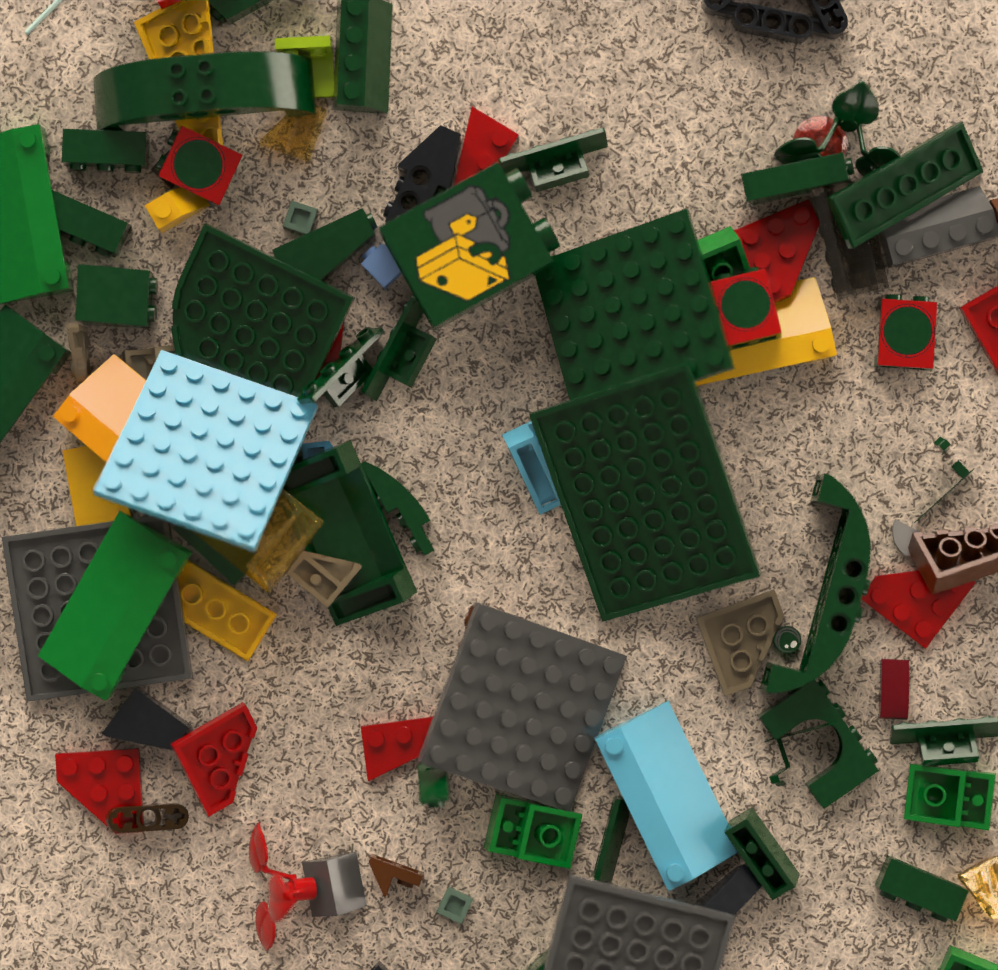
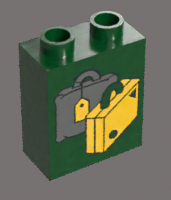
[379,162,560,331]

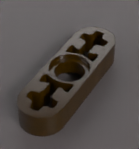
[106,803,189,833]

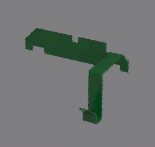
[914,437,975,524]
[764,722,838,787]

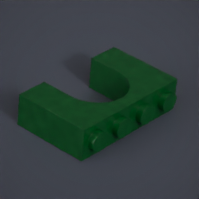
[757,679,879,809]

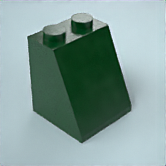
[75,264,158,328]

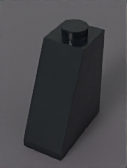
[102,687,192,750]
[694,864,762,916]

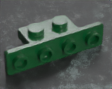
[498,128,608,192]
[361,295,437,401]
[297,327,384,407]
[889,716,998,766]

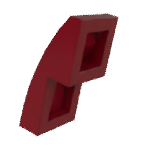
[879,659,910,720]

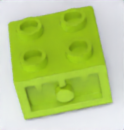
[274,35,334,98]

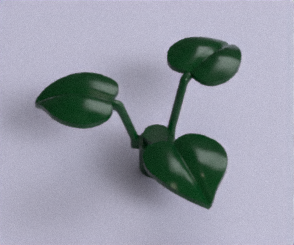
[774,80,900,176]

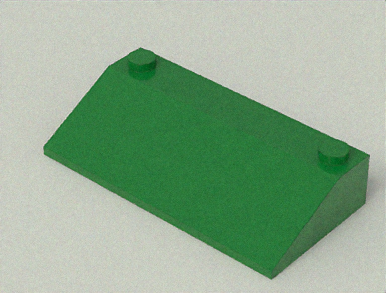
[0,124,74,305]
[38,511,193,701]

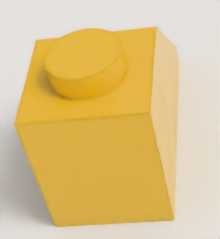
[145,187,210,233]

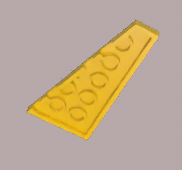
[134,0,223,145]

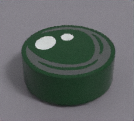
[773,626,801,654]

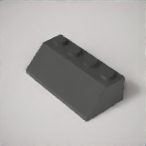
[879,186,998,268]

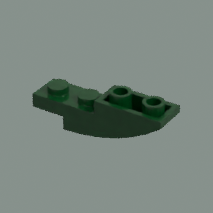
[361,461,435,556]

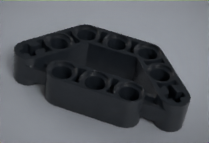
[701,0,848,44]

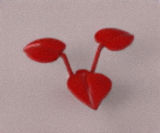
[249,823,317,951]

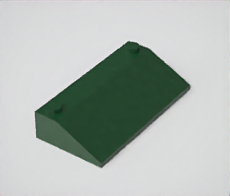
[0,304,71,443]
[279,440,417,626]

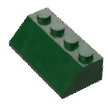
[333,0,393,114]

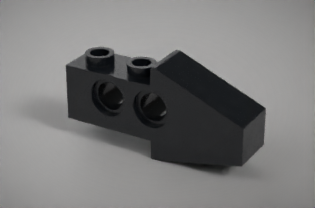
[383,125,461,223]

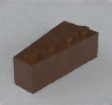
[908,524,998,595]

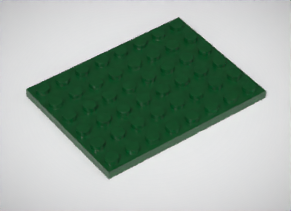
[529,362,762,622]

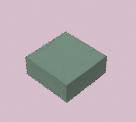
[283,200,318,234]
[437,886,473,924]

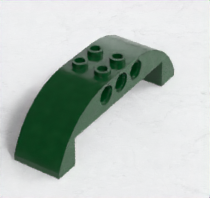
[93,51,316,131]
[760,474,871,693]

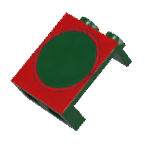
[155,126,243,205]
[711,267,782,351]
[874,294,937,370]

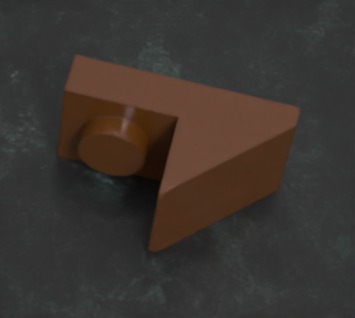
[369,854,424,898]

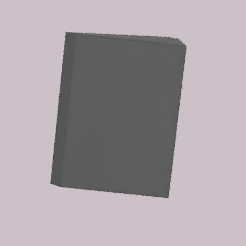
[302,851,367,917]

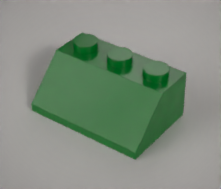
[698,226,750,283]

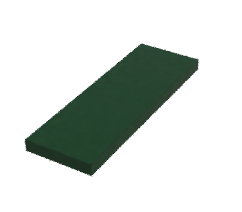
[826,122,984,249]

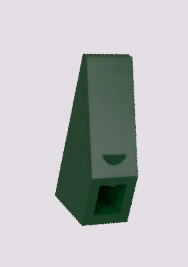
[418,763,451,809]

